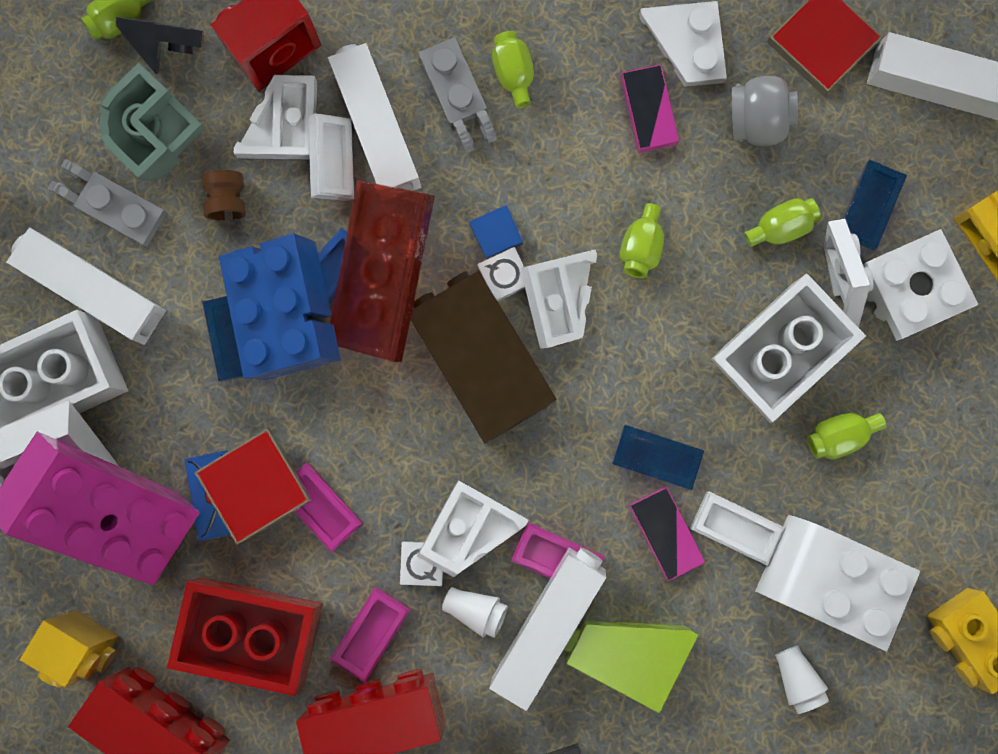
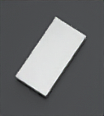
[308,113,354,201]
[690,491,785,566]

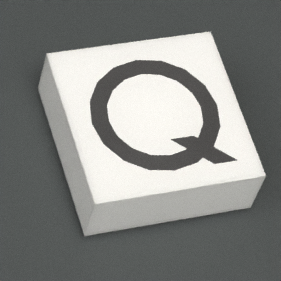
[477,247,525,301]
[400,541,443,586]

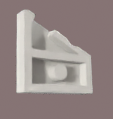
[639,1,727,87]
[234,75,317,159]
[824,219,873,328]
[520,249,597,349]
[417,481,529,577]

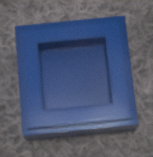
[469,205,523,260]

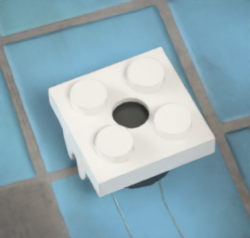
[863,229,978,341]

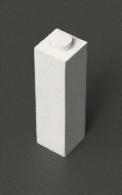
[866,32,998,120]
[328,43,422,202]
[7,227,167,345]
[489,548,606,711]

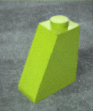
[563,620,698,713]

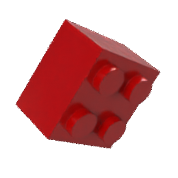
[210,0,322,92]

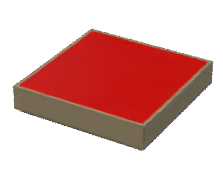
[767,0,883,96]
[194,428,312,545]

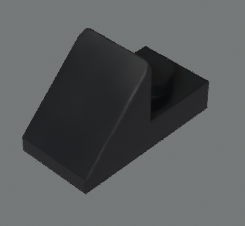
[116,17,204,74]

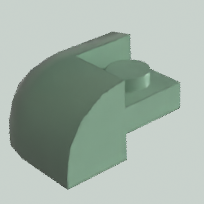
[99,62,205,182]

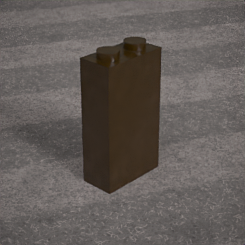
[407,270,557,444]

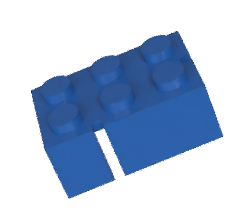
[219,233,341,380]

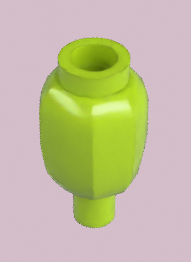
[81,0,153,40]
[491,31,534,108]
[744,198,821,247]
[620,203,664,278]
[807,413,887,460]

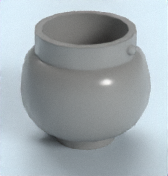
[732,75,798,146]

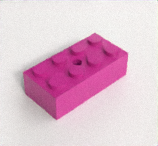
[0,431,200,585]

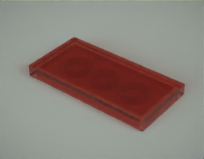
[330,180,435,362]

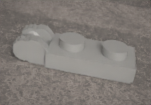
[418,37,497,153]
[47,159,167,247]

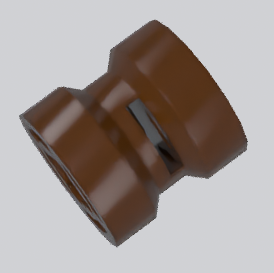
[201,170,246,221]

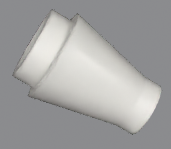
[442,587,508,638]
[775,645,829,714]

